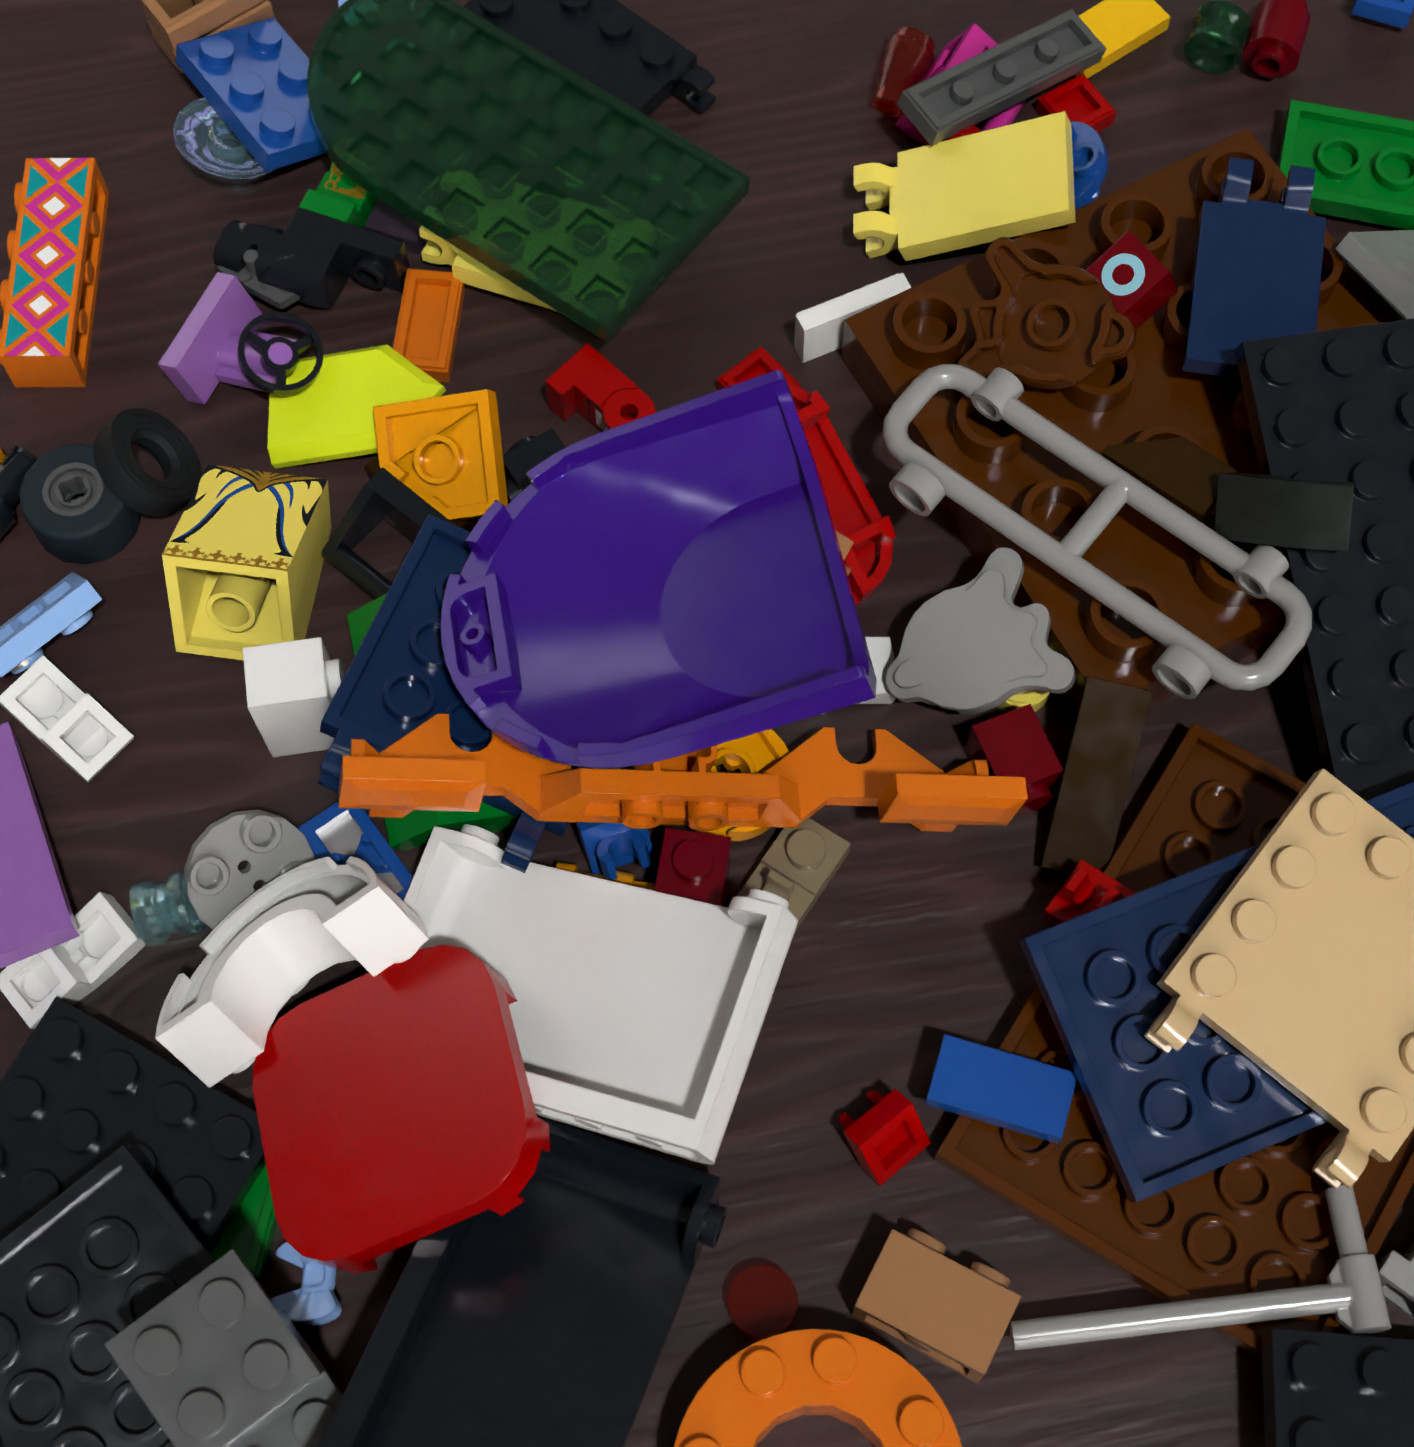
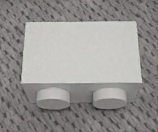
[243,637,344,757]

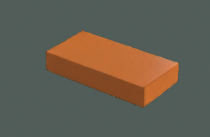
[393,268,466,383]

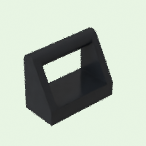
[321,467,455,600]

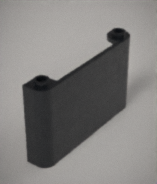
[318,1116,727,1447]

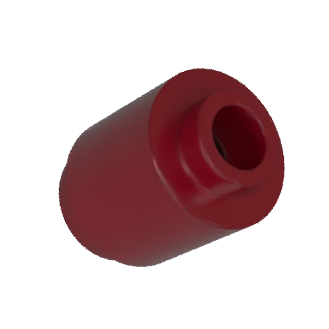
[1243,0,1311,78]

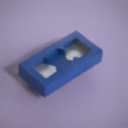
[297,802,413,902]

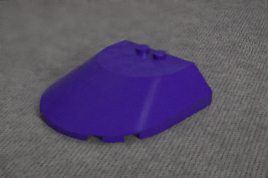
[440,370,877,768]

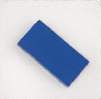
[925,1034,1077,1144]

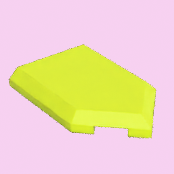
[267,344,446,469]

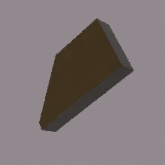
[1102,437,1237,522]

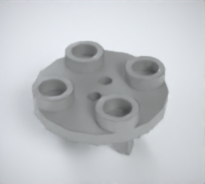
[184,809,315,929]

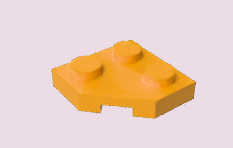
[373,389,508,522]

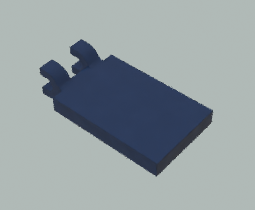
[1181,157,1326,379]

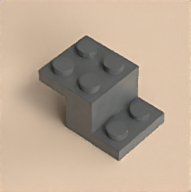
[104,1249,343,1447]

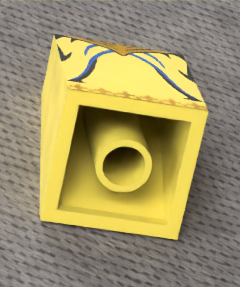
[162,464,332,661]

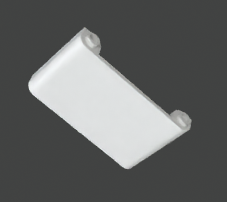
[404,824,798,1165]

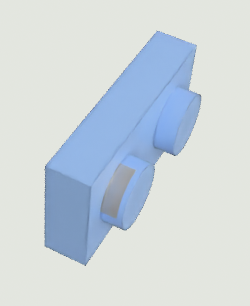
[0,571,102,677]

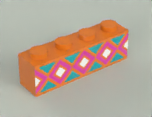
[0,158,110,388]

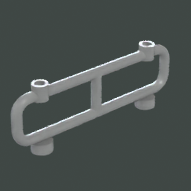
[882,364,1312,700]

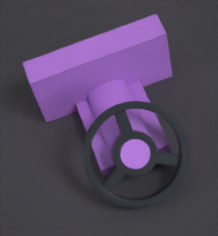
[158,272,323,405]

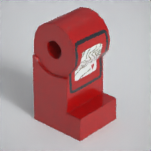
[545,343,656,432]

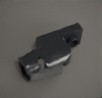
[213,207,410,309]

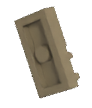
[737,818,851,931]

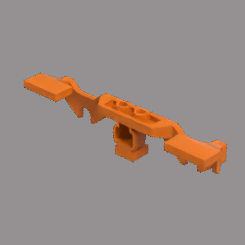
[338,713,1028,832]

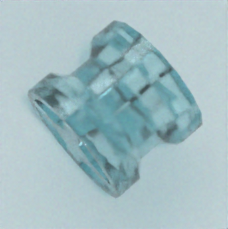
[130,870,206,947]

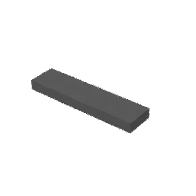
[897,9,1107,146]

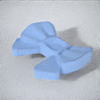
[270,1242,342,1326]

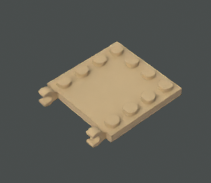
[1144,768,1414,1188]

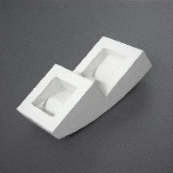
[0,655,134,783]
[0,892,150,1029]

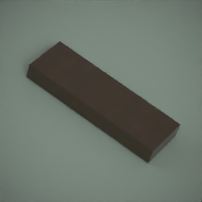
[1041,675,1153,874]

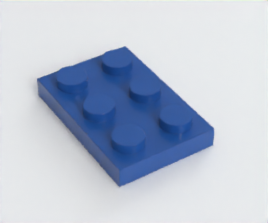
[175,17,365,172]

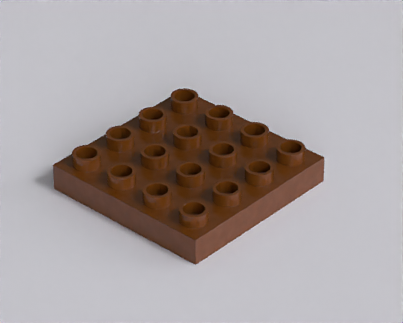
[841,128,1398,714]

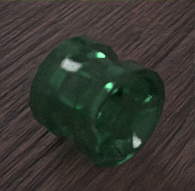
[1184,0,1251,74]

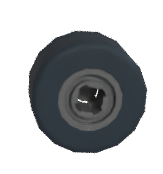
[19,443,142,565]

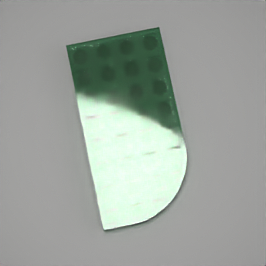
[307,0,750,341]

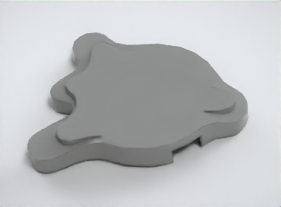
[886,547,1076,715]

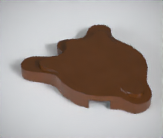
[957,237,1137,390]

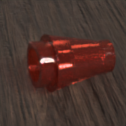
[871,27,936,117]

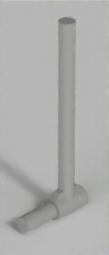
[1010,1185,1391,1351]

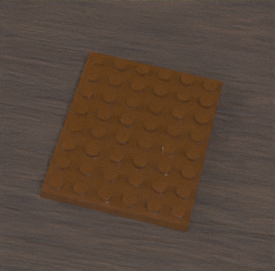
[934,722,1414,1360]

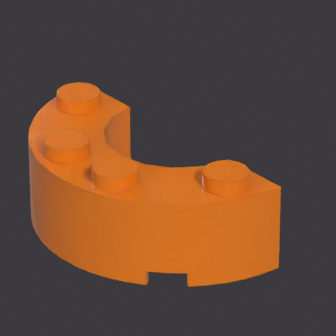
[674,1329,962,1447]

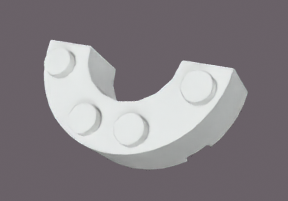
[155,856,429,1088]

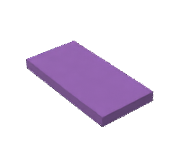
[0,722,80,969]

